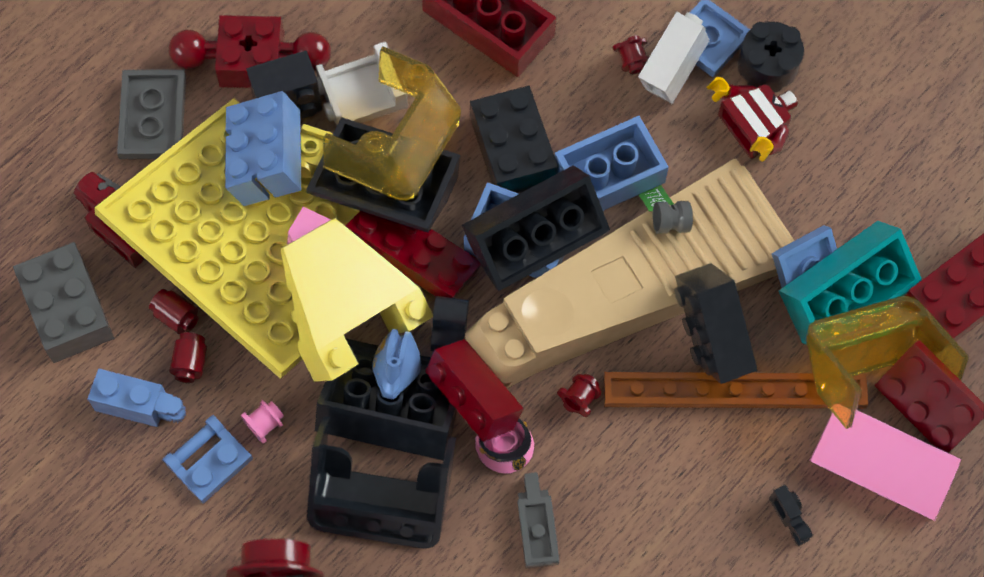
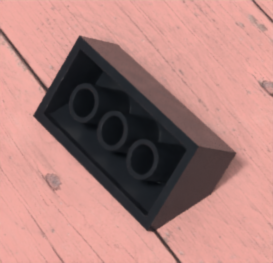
[462,165,610,291]

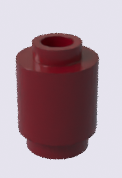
[149,289,199,334]
[169,332,207,383]

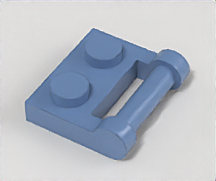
[162,415,253,504]

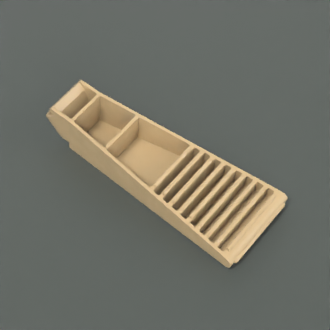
[465,158,794,388]

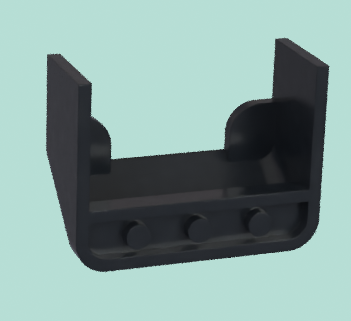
[307,416,456,549]

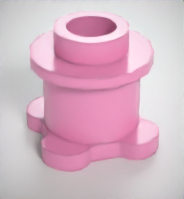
[241,400,284,444]

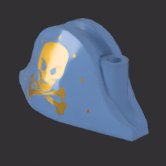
[372,329,421,399]

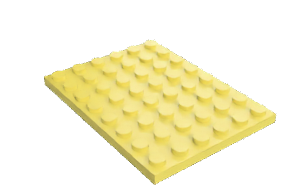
[95,98,359,379]

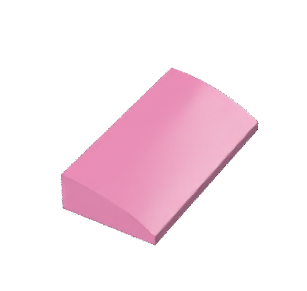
[809,401,961,521]

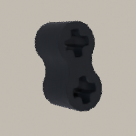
[430,296,469,351]

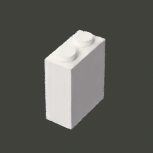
[638,12,709,104]

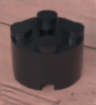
[737,21,804,93]

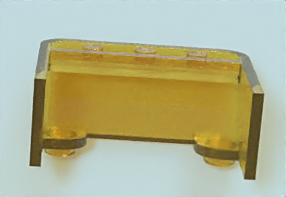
[323,46,461,200]
[806,296,969,429]

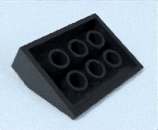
[306,117,460,233]
[314,338,457,461]

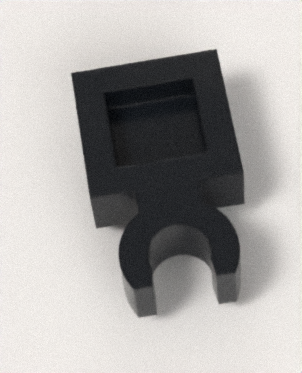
[769,484,813,547]

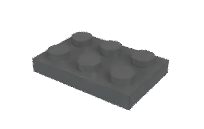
[117,69,186,159]

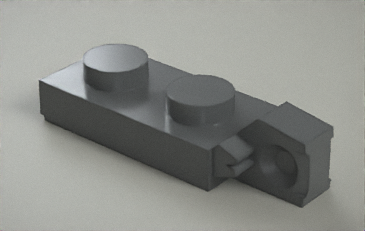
[517,472,560,569]

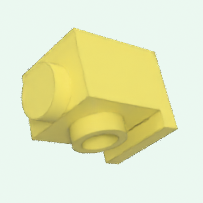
[301,124,333,178]

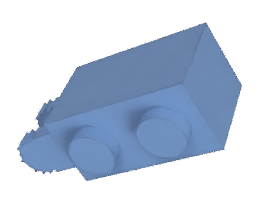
[88,369,186,427]

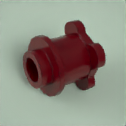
[612,35,649,75]
[557,374,601,417]

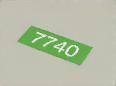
[639,185,674,212]

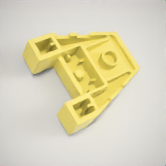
[281,218,433,382]

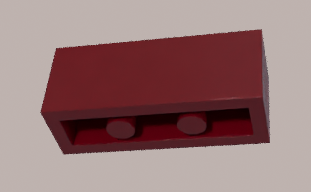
[425,339,524,442]

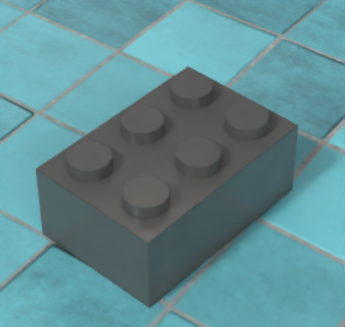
[13,242,115,364]

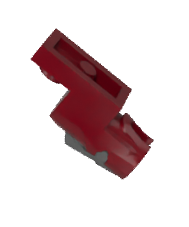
[73,172,144,268]

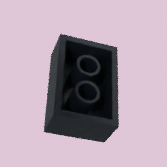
[470,85,558,193]
[674,263,758,384]

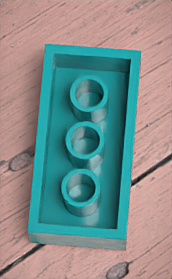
[779,221,922,353]

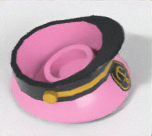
[475,419,534,474]

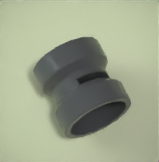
[652,201,693,234]

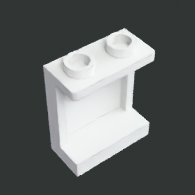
[316,42,408,126]

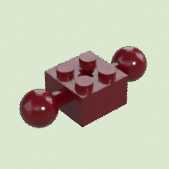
[168,15,331,88]

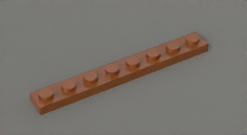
[604,372,868,409]

